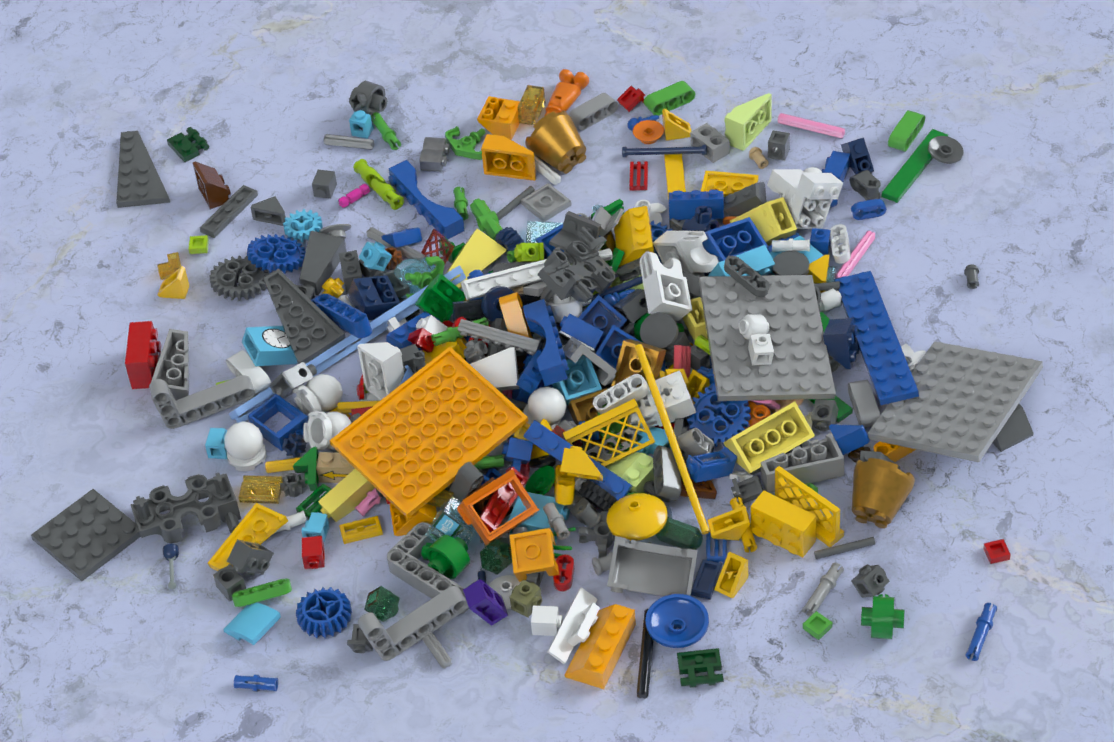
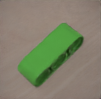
[644,81,696,116]
[888,110,925,152]

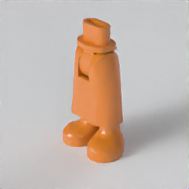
[544,69,589,116]

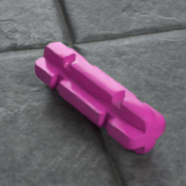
[338,184,370,208]

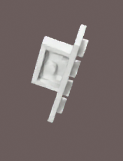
[547,587,600,664]

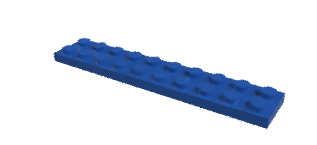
[834,271,919,406]

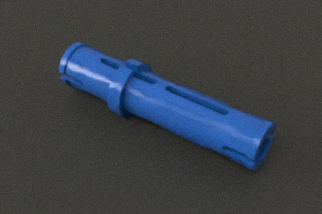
[965,603,997,661]

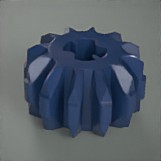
[495,227,524,256]

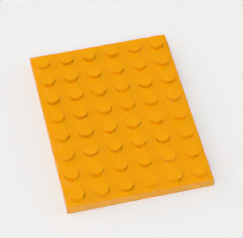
[329,347,528,519]

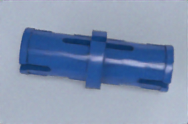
[234,675,278,692]

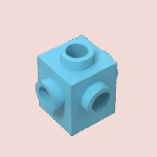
[359,242,392,271]

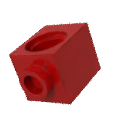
[302,536,325,569]

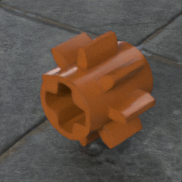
[385,247,403,270]

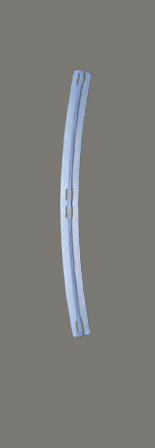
[229,265,466,423]

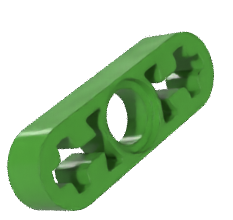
[232,578,292,607]

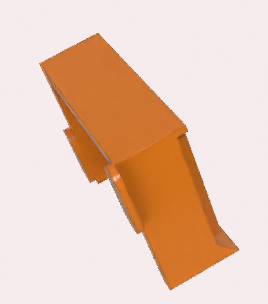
[457,469,540,546]

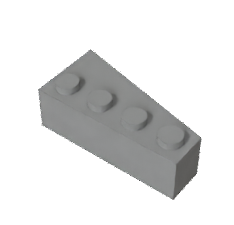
[151,329,189,401]
[761,433,844,492]

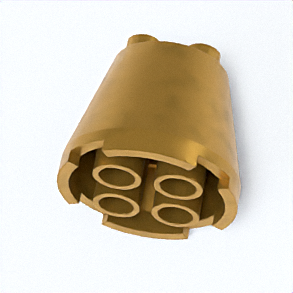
[525,110,586,174]
[852,458,915,528]

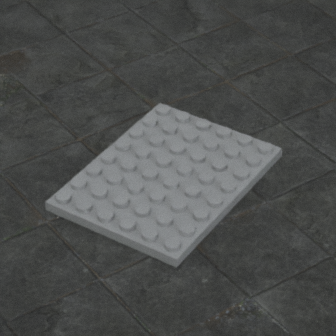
[699,275,836,401]
[868,341,1043,462]

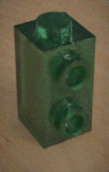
[655,517,703,550]

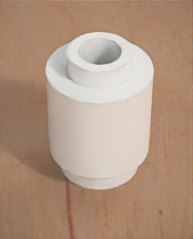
[819,288,842,313]

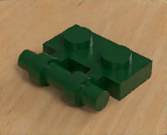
[167,127,209,162]
[677,648,724,688]

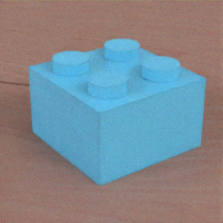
[552,355,602,406]

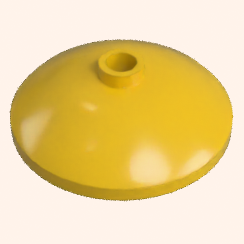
[606,493,668,541]

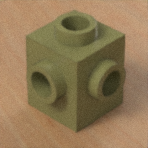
[509,580,542,618]

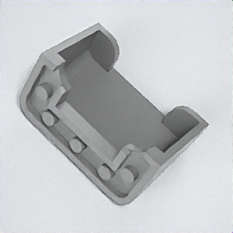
[607,536,698,596]

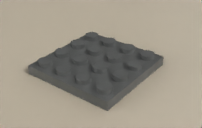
[31,489,141,581]

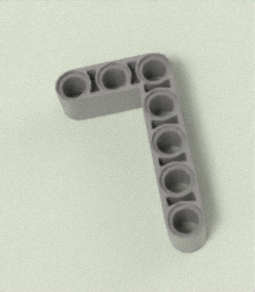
[149,375,255,429]
[387,522,469,614]
[358,586,468,661]

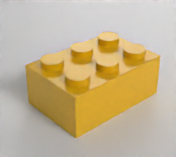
[751,490,816,558]

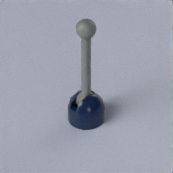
[163,544,179,589]

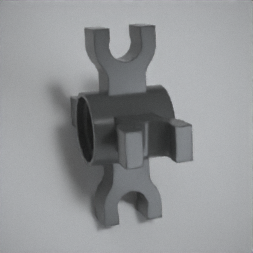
[579,511,615,558]

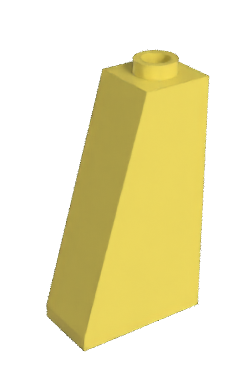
[445,229,507,289]
[318,469,375,522]

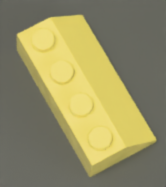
[723,402,815,474]

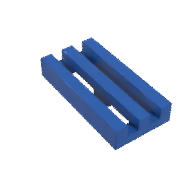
[706,529,727,564]

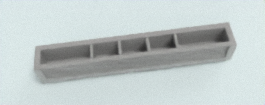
[457,319,542,355]

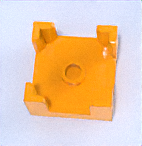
[510,528,559,582]

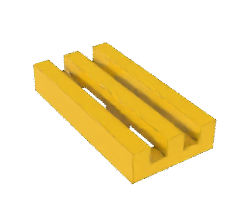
[339,516,383,544]

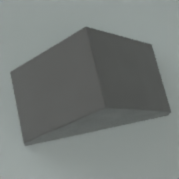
[250,196,286,226]

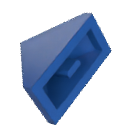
[829,424,870,455]

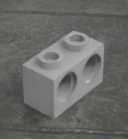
[690,123,730,163]

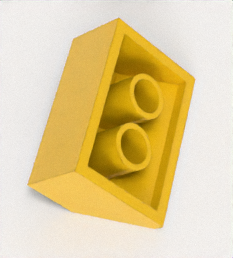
[614,206,654,267]

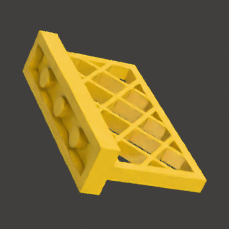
[563,398,655,467]
[775,466,844,547]

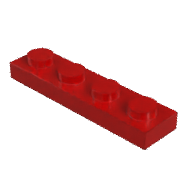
[479,467,527,533]

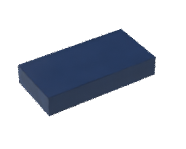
[691,559,722,600]

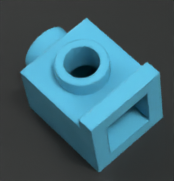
[349,110,374,139]
[205,428,227,459]
[301,512,330,543]

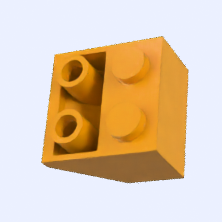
[477,96,523,140]
[389,498,438,536]

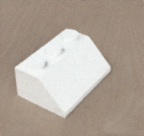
[357,342,405,400]

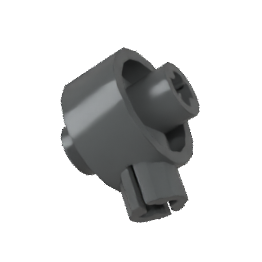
[349,80,388,117]

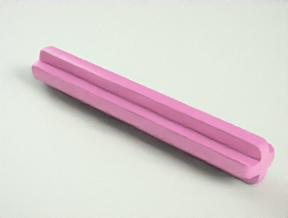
[778,113,845,138]
[835,230,875,279]

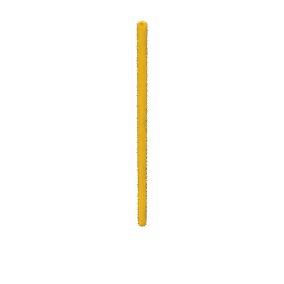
[635,344,710,535]

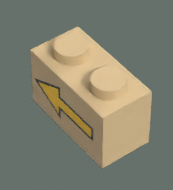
[316,452,355,483]

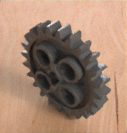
[209,256,269,301]

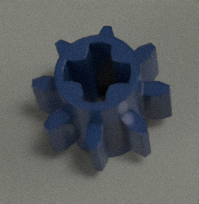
[282,433,307,458]

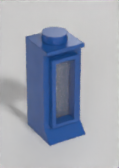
[686,447,737,483]

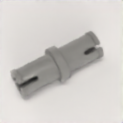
[543,503,570,540]

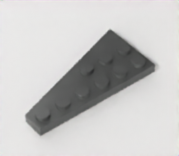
[116,131,170,208]
[264,269,346,364]

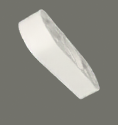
[830,224,851,264]

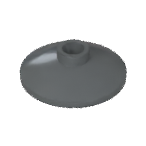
[928,136,964,164]

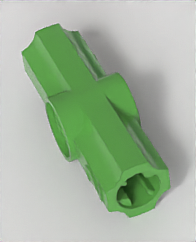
[470,198,502,241]

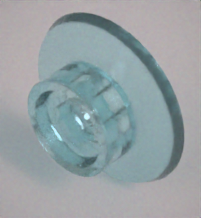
[394,259,428,285]

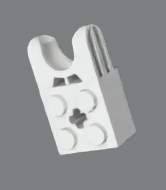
[653,231,719,274]
[640,251,692,321]
[620,371,696,433]

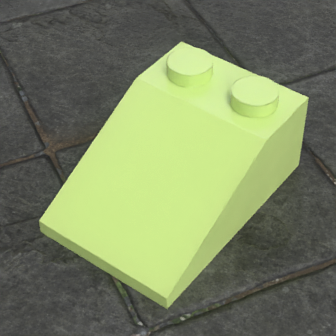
[724,93,772,151]
[601,450,654,493]

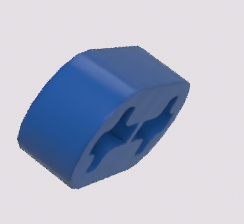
[851,199,887,220]

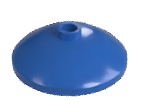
[646,594,709,648]

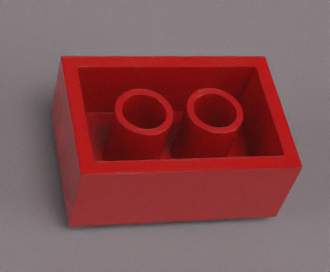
[125,321,161,389]

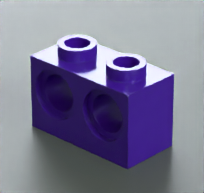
[463,579,508,626]

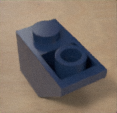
[841,137,874,175]

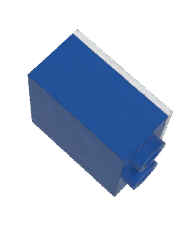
[559,313,605,353]

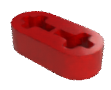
[553,554,575,592]

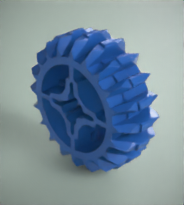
[296,587,352,638]

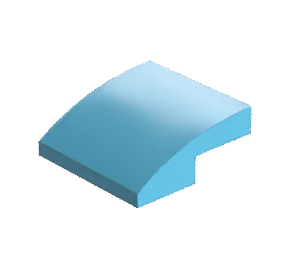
[223,602,281,645]

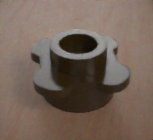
[848,446,871,463]

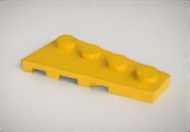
[207,503,288,571]

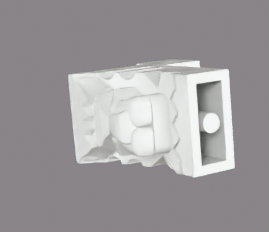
[767,169,843,229]

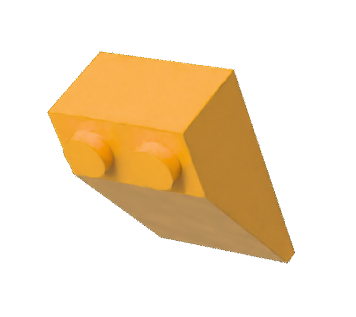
[481,134,536,181]

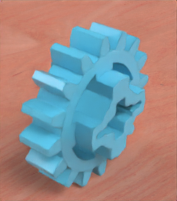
[283,209,323,242]

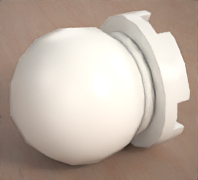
[293,374,343,414]
[523,387,566,430]
[303,411,352,450]
[224,421,267,472]

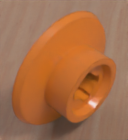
[633,120,664,144]

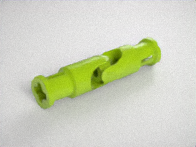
[353,159,404,210]

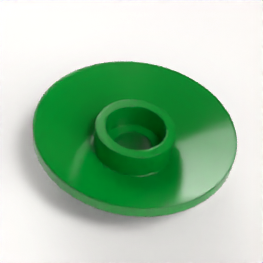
[525,466,555,495]

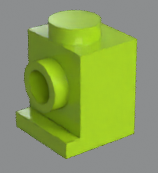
[514,242,544,262]

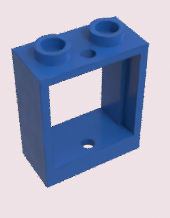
[248,394,308,451]

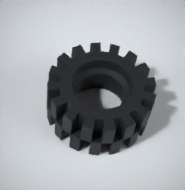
[578,479,617,511]

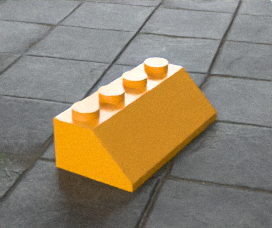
[565,604,636,689]

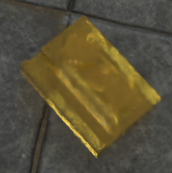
[238,475,283,504]

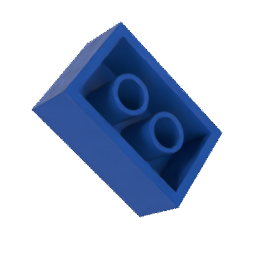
[702,217,768,262]

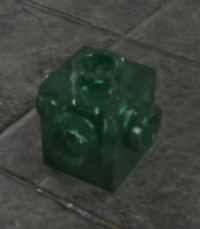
[480,539,512,575]
[364,586,400,622]

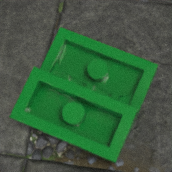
[415,274,466,323]

